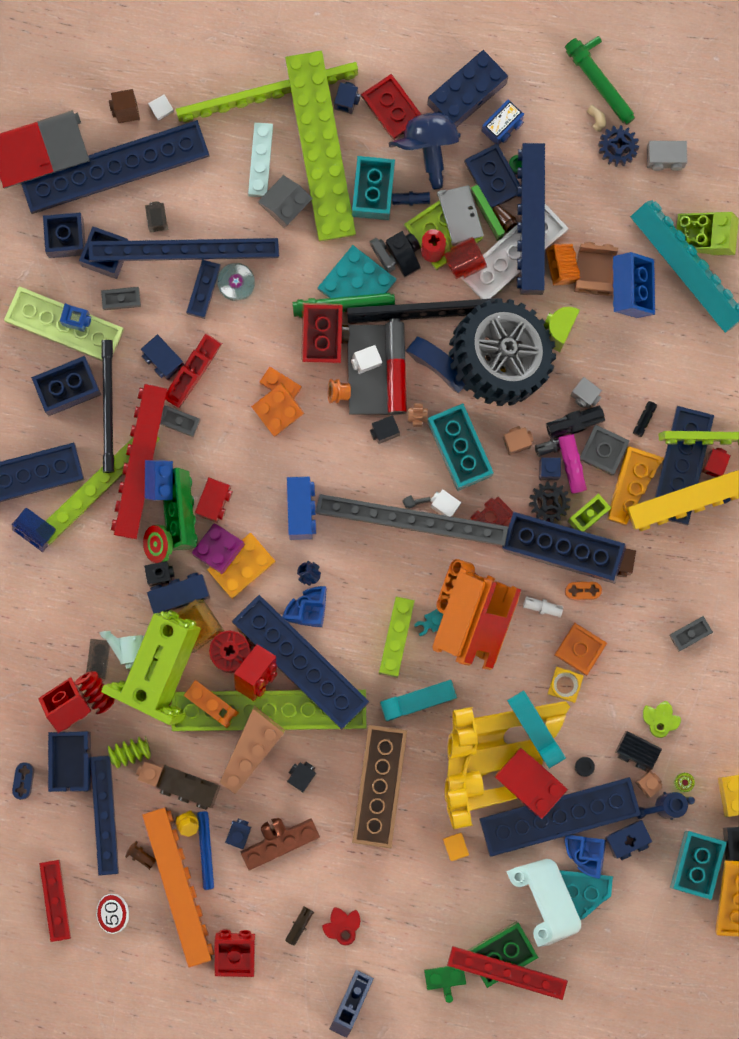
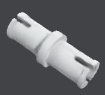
[523,596,563,618]

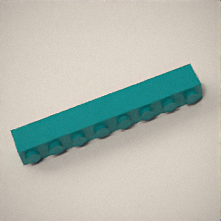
[630,200,739,333]

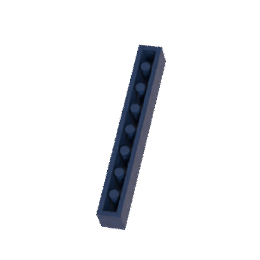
[517,143,545,295]

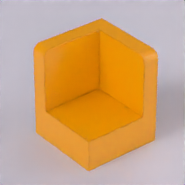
[442,832,469,861]

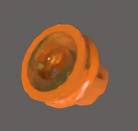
[328,379,351,404]

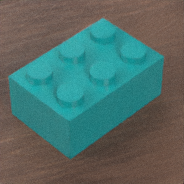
[352,156,395,220]
[670,831,727,900]

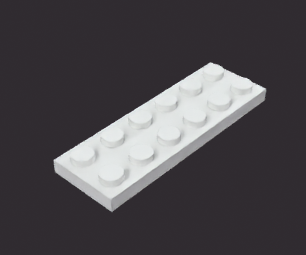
[460,204,569,299]

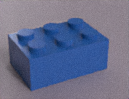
[612,252,655,318]
[287,476,316,540]

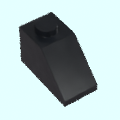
[386,231,421,278]

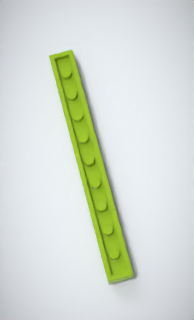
[176,62,358,122]

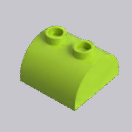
[543,307,580,352]

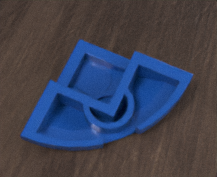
[282,586,327,627]
[565,835,606,879]

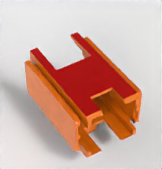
[432,559,521,670]

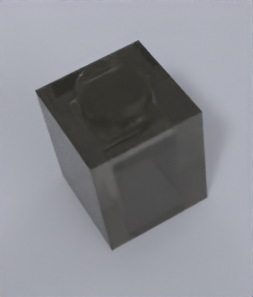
[145,201,169,232]

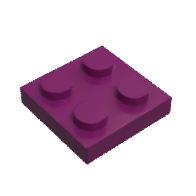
[191,523,245,574]

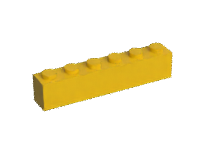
[627,470,739,532]

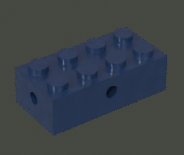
[427,49,508,127]

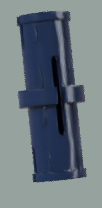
[392,191,430,206]

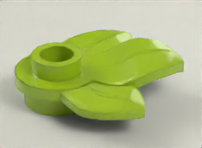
[643,701,681,738]

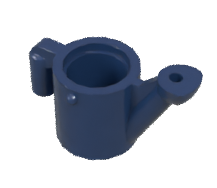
[637,792,695,820]

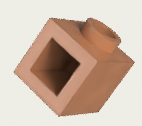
[503,426,534,455]
[136,761,163,787]

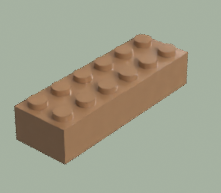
[352,725,407,848]

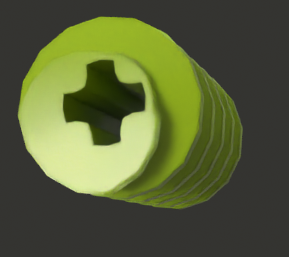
[107,736,151,768]

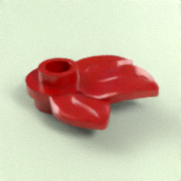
[322,907,361,946]

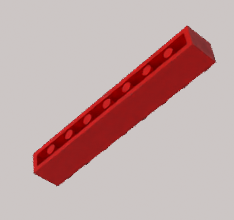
[111,384,167,540]

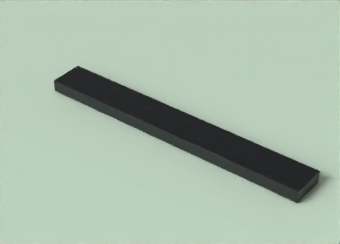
[347,298,498,323]

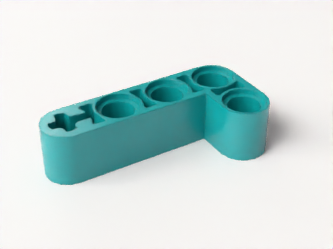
[380,680,457,721]
[507,690,566,769]

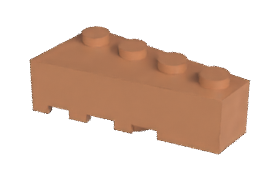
[220,706,285,794]

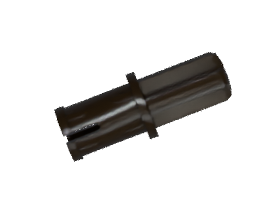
[285,906,314,946]

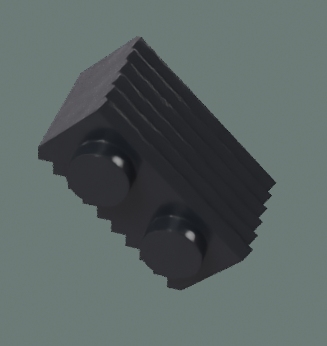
[615,731,662,772]

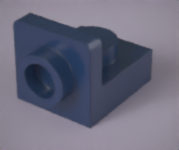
[225,818,252,850]

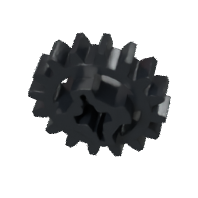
[529,481,571,523]

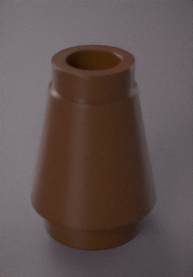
[492,205,517,233]

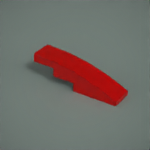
[165,333,223,408]

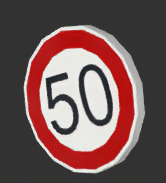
[96,894,129,934]

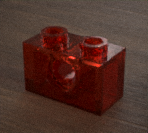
[470,496,513,525]

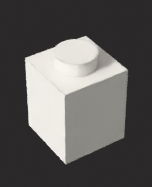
[351,345,382,374]
[430,489,461,517]

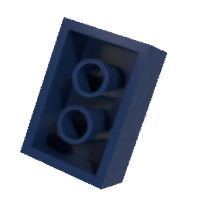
[31,356,101,416]

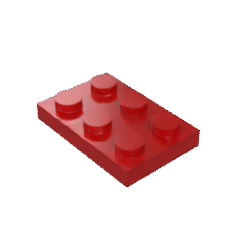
[361,74,422,140]

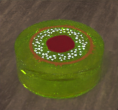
[674,773,695,792]

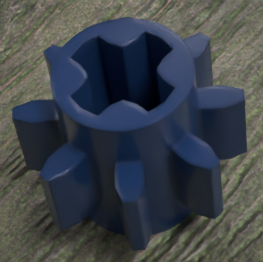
[297,561,321,586]

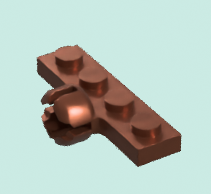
[240,818,320,871]

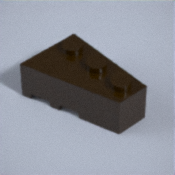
[156,765,221,810]

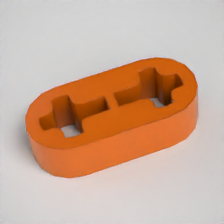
[565,582,602,600]

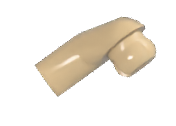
[587,105,606,132]

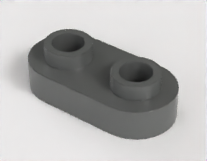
[369,238,397,273]

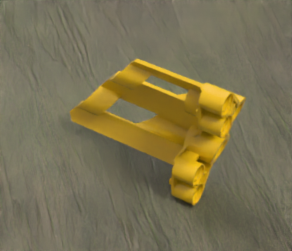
[444,701,570,829]

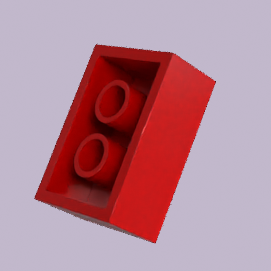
[301,303,343,363]

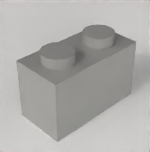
[647,141,687,171]

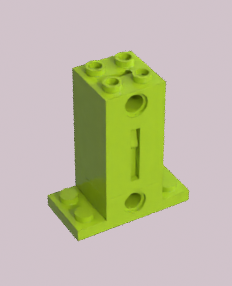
[101,610,201,725]

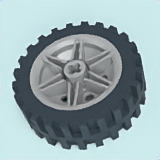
[449,298,556,406]

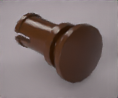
[125,841,156,870]

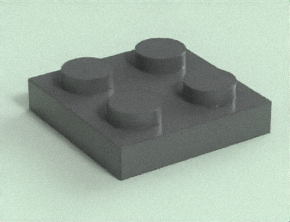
[580,425,630,476]

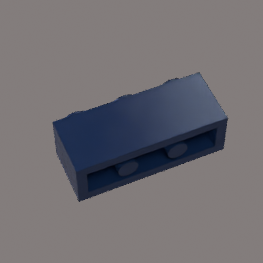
[147,573,210,614]

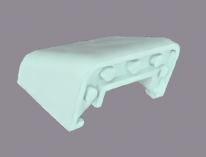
[506,859,581,947]

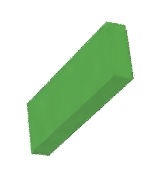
[471,185,505,241]

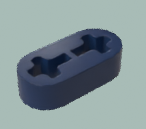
[12,762,34,800]

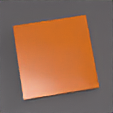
[554,622,607,676]

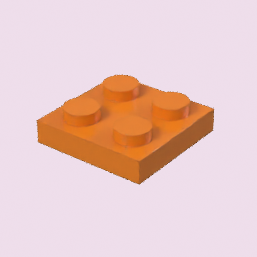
[251,383,305,437]

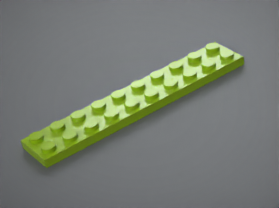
[285,50,356,242]
[172,689,367,731]

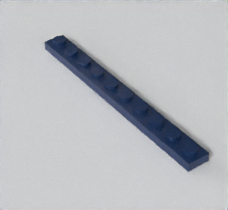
[88,238,279,262]

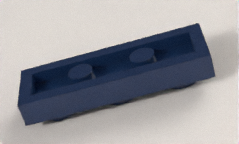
[186,260,221,319]

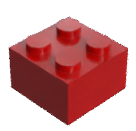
[234,644,277,701]
[38,677,92,733]

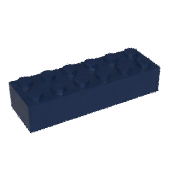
[502,512,626,584]

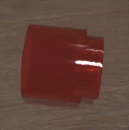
[444,237,487,280]

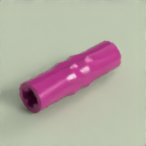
[558,434,587,494]

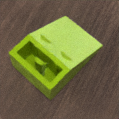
[676,212,739,255]

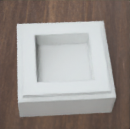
[148,95,174,121]

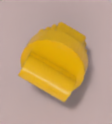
[176,810,199,837]

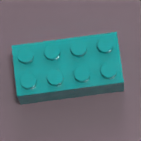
[427,403,494,491]

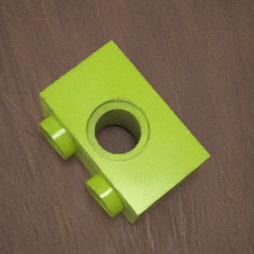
[567,493,611,532]

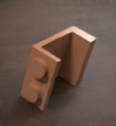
[574,242,618,296]

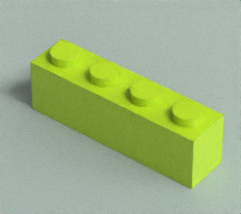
[379,596,415,678]

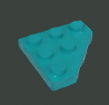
[317,245,397,298]
[559,870,613,920]

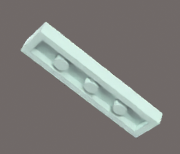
[248,122,273,197]

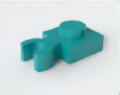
[414,609,444,636]

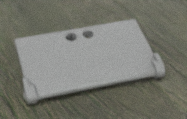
[437,185,484,245]

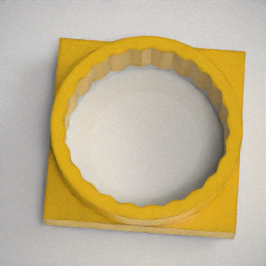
[547,666,584,703]

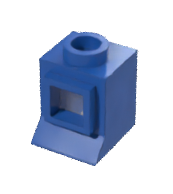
[60,303,91,332]

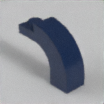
[406,336,465,394]

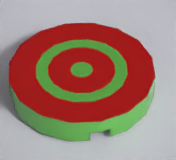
[143,525,173,563]

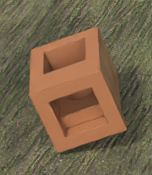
[635,770,663,798]

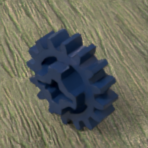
[598,125,639,167]

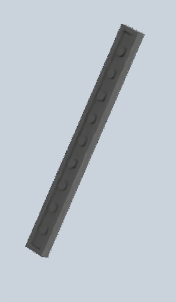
[316,494,508,547]

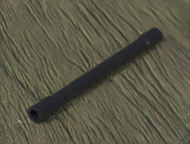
[101,340,115,473]

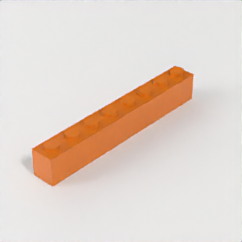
[142,807,215,968]

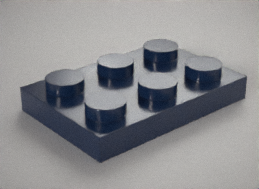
[464,143,521,209]

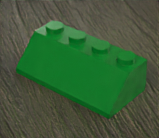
[163,468,198,551]

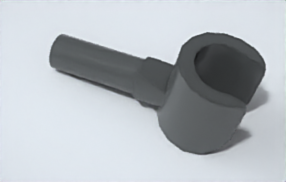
[403,495,431,509]

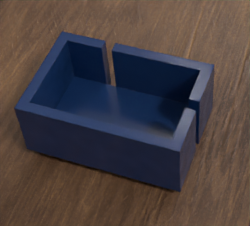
[48,731,91,792]

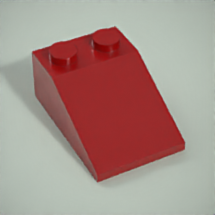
[494,748,568,819]

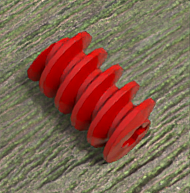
[421,229,446,262]
[74,671,115,715]

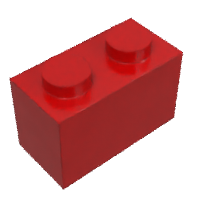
[195,477,233,523]

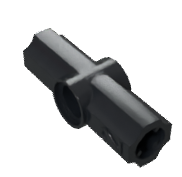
[546,405,605,439]

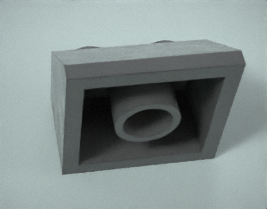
[258,175,313,228]

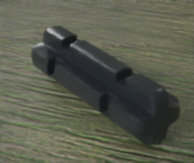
[633,401,657,437]

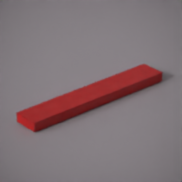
[447,946,568,1000]

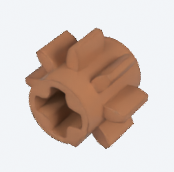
[408,403,428,427]

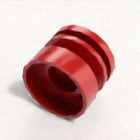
[209,630,251,674]

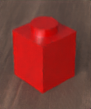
[702,448,731,477]

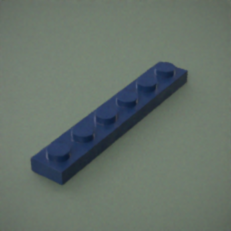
[90,756,119,876]

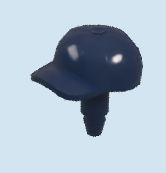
[389,112,461,190]

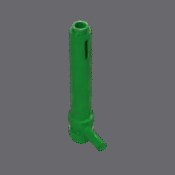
[565,36,635,125]
[292,293,395,318]

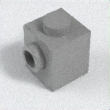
[570,377,602,409]

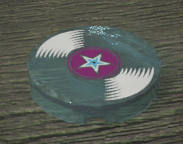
[217,263,255,301]

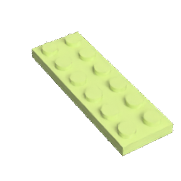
[4,286,124,361]

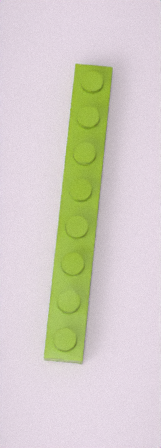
[36,436,160,545]

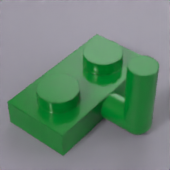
[424,966,466,1003]

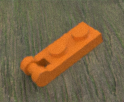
[183,680,239,728]

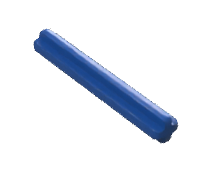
[197,811,214,890]

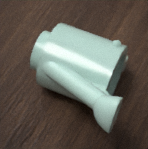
[99,631,144,669]

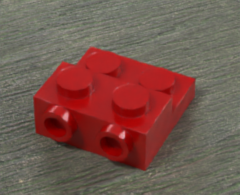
[215,929,255,977]

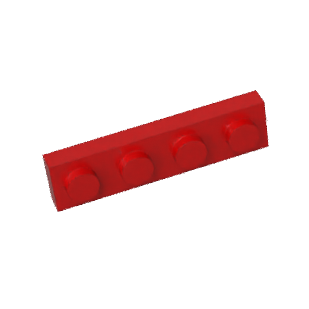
[39,860,71,942]

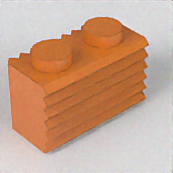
[545,244,580,286]

